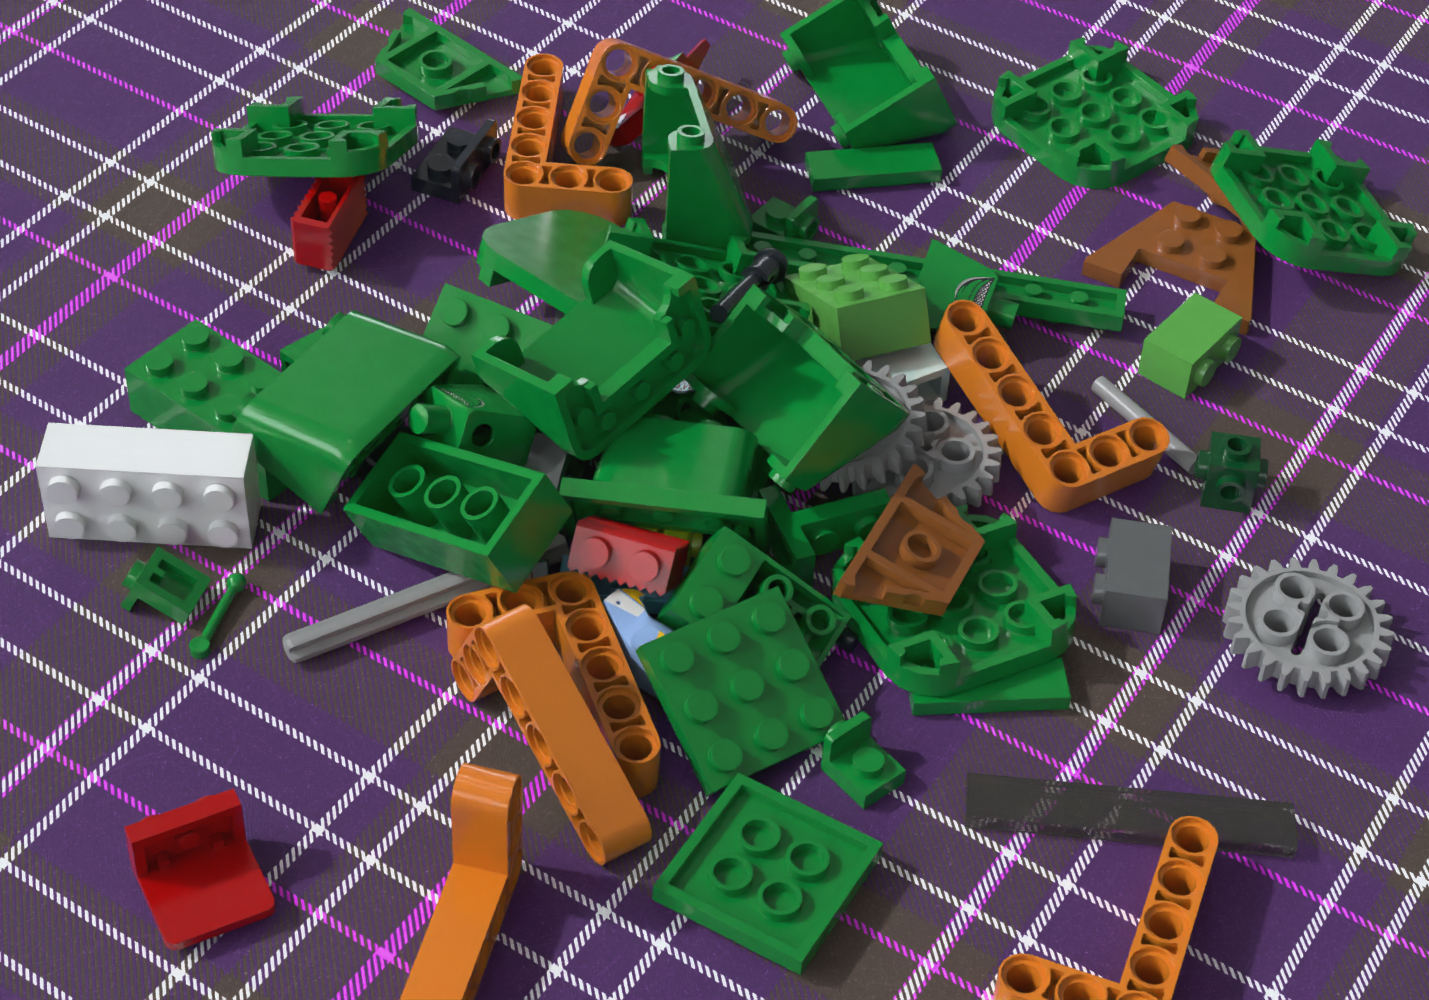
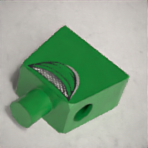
[917,239,1020,335]
[409,384,537,465]

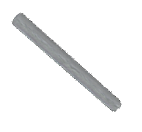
[282,533,570,663]

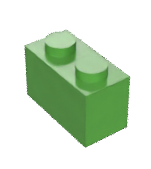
[1137,293,1242,399]

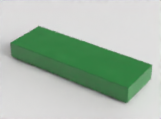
[804,143,942,192]
[908,657,1071,716]

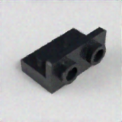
[411,119,501,204]

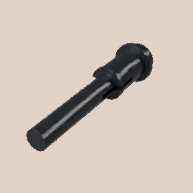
[710,248,788,323]

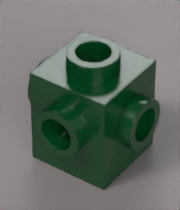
[1194,431,1269,513]

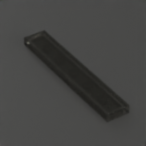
[964,772,1298,858]

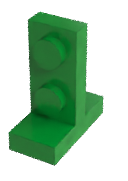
[757,485,891,587]

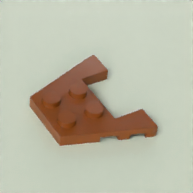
[1081,201,1256,335]

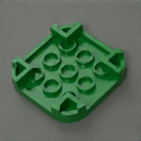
[991,37,1199,189]
[211,96,419,178]
[1210,130,1418,276]
[476,209,621,316]
[604,217,811,338]
[832,504,1077,697]

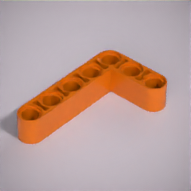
[561,38,798,165]
[503,53,633,227]
[934,300,1170,513]
[446,571,661,797]
[451,604,652,865]
[400,763,523,1000]
[993,816,1219,1000]

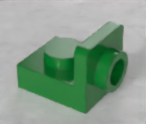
[751,195,820,240]
[120,546,212,625]
[821,711,906,810]

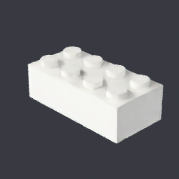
[35,423,261,549]

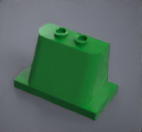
[559,415,770,556]

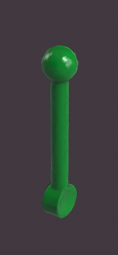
[189,573,247,659]

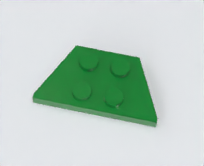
[375,8,522,110]

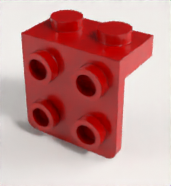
[124,788,276,951]

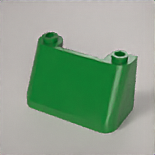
[780,0,958,149]
[641,64,753,248]
[472,240,711,461]
[684,284,911,493]
[230,310,461,514]

